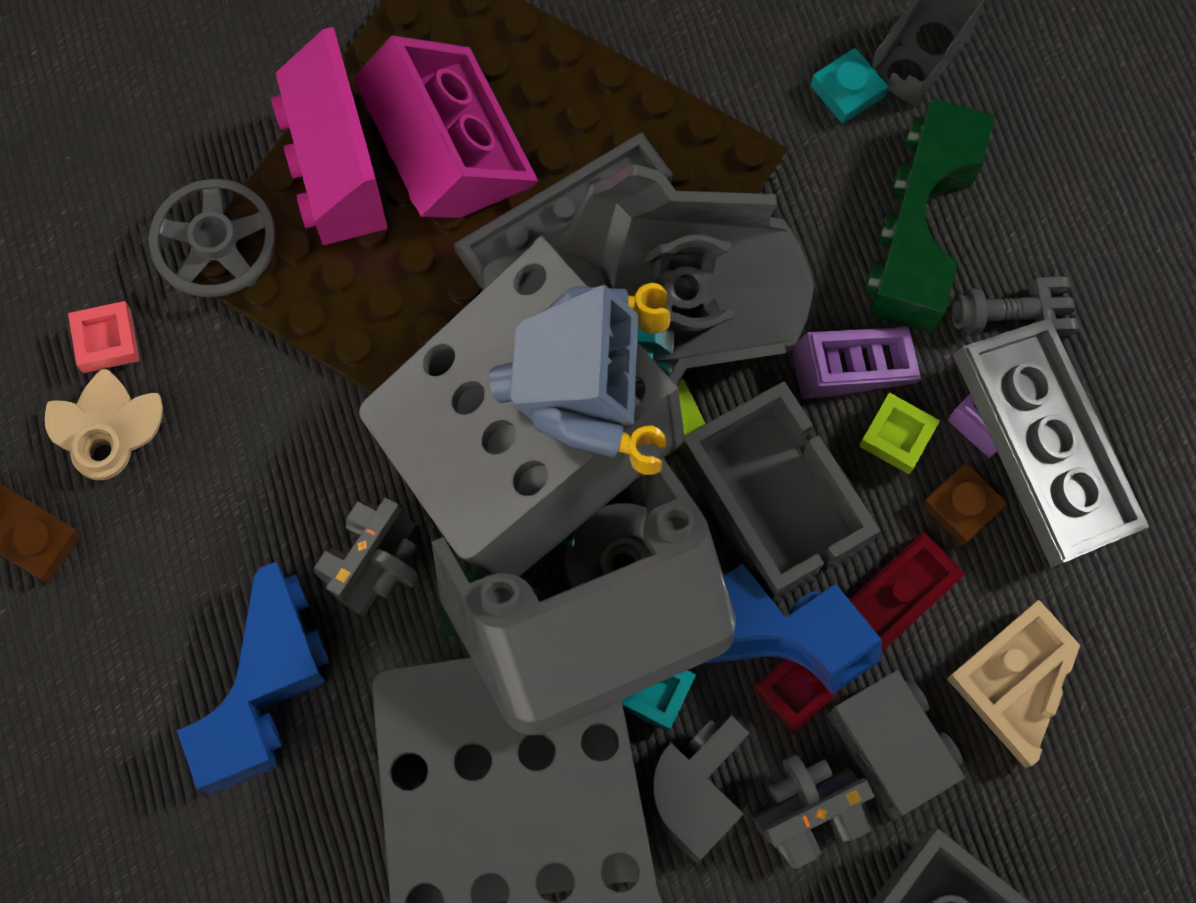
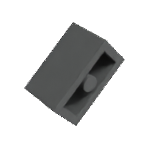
[827,670,966,821]

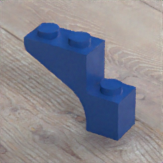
[176,561,330,795]
[702,563,881,695]

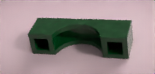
[864,98,996,333]

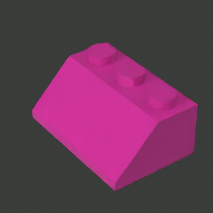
[271,27,388,245]
[353,36,538,218]

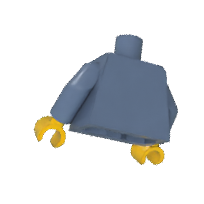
[488,283,670,475]

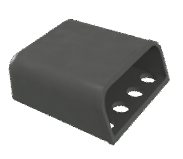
[359,235,684,577]
[372,658,662,903]

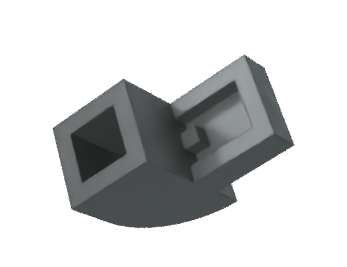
[650,716,749,863]

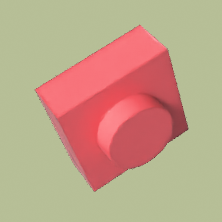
[68,301,140,373]

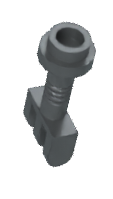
[951,277,1080,337]

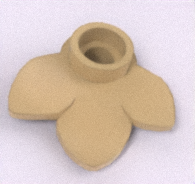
[45,369,163,480]

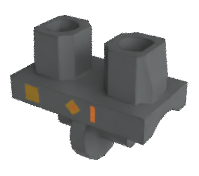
[314,498,421,617]
[751,754,875,869]

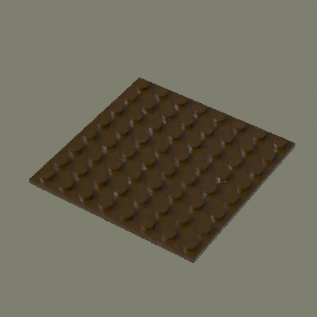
[178,0,788,394]

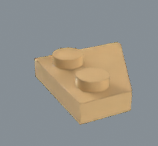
[946,600,1080,769]

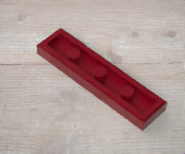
[752,532,965,734]

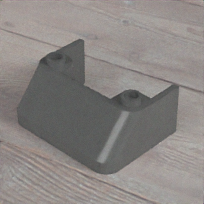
[432,457,736,735]

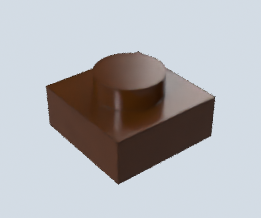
[921,463,1008,547]

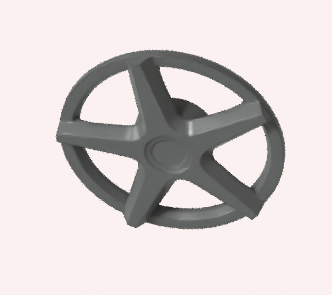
[148,179,277,297]

